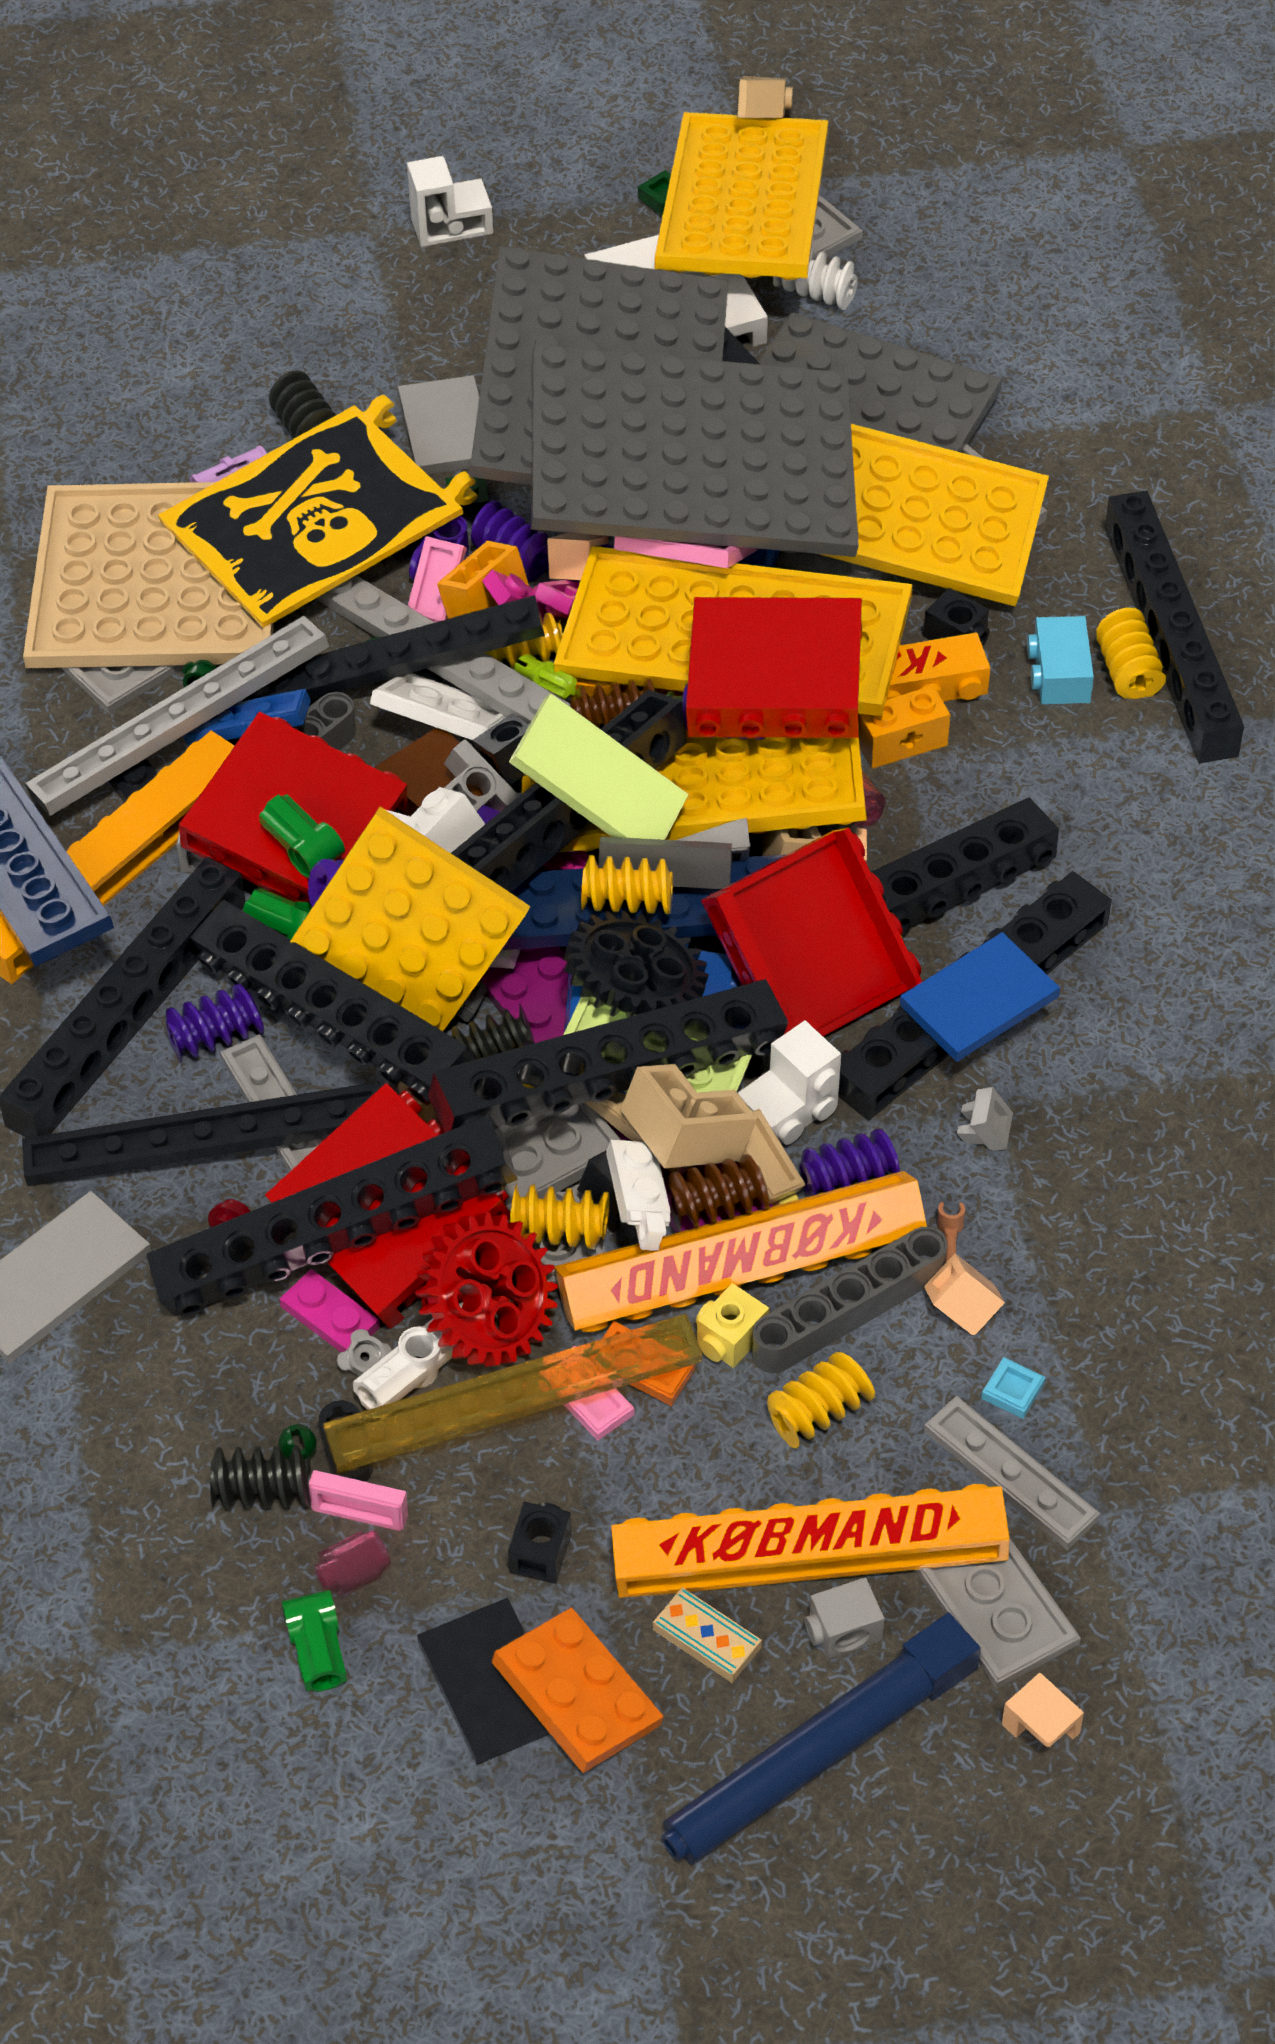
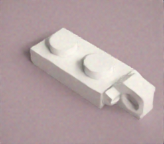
[606,1140,671,1251]

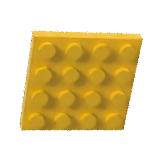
[290,807,530,1031]

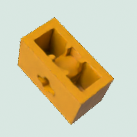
[437,540,529,619]
[858,685,951,769]

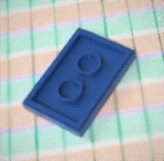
[900,932,1060,1062]

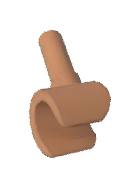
[937,1202,965,1262]

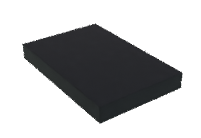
[417,1597,550,1765]

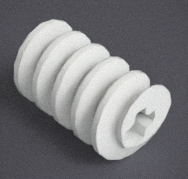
[773,248,858,310]

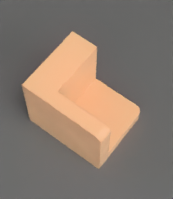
[547,533,609,580]
[924,1253,1005,1335]
[1002,1673,1084,1747]

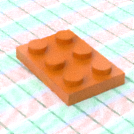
[492,1607,664,1773]

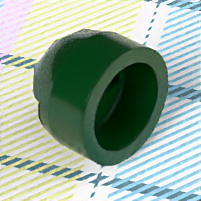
[278,1423,317,1460]

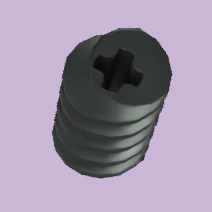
[268,370,336,439]
[452,1004,535,1059]
[210,1445,311,1508]

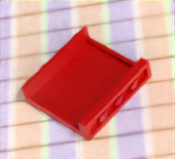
[686,597,862,738]
[179,711,407,903]
[701,827,923,1036]
[265,1083,511,1329]

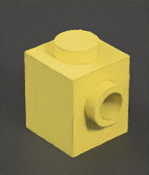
[696,1283,769,1368]

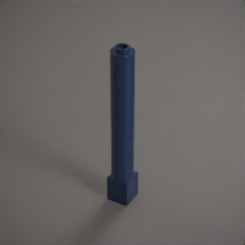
[661,1612,981,1864]

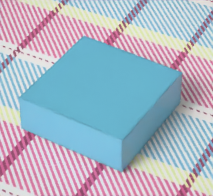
[981,1357,1046,1419]

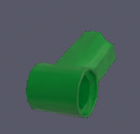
[259,794,345,879]
[243,889,312,940]
[282,1589,347,1692]

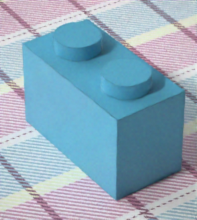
[1027,616,1094,704]

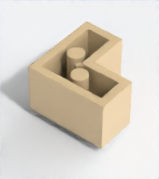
[620,1064,758,1168]

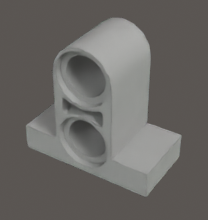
[444,739,519,812]

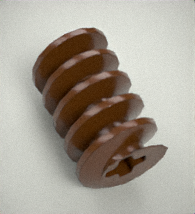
[570,678,654,729]
[668,1154,770,1231]

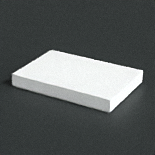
[370,673,506,740]

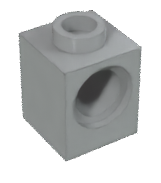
[804,1577,885,1659]

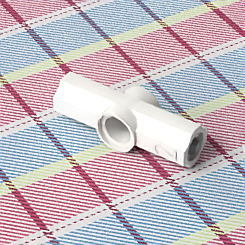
[353,1302,463,1415]

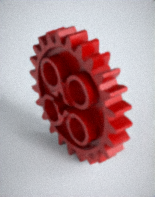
[415,1212,558,1367]

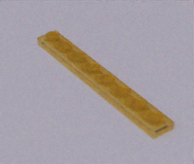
[323,1314,702,1473]

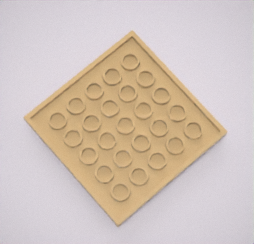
[23,482,274,668]

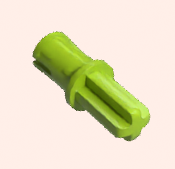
[514,654,578,699]

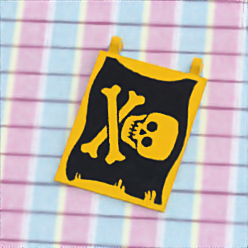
[158,395,478,628]

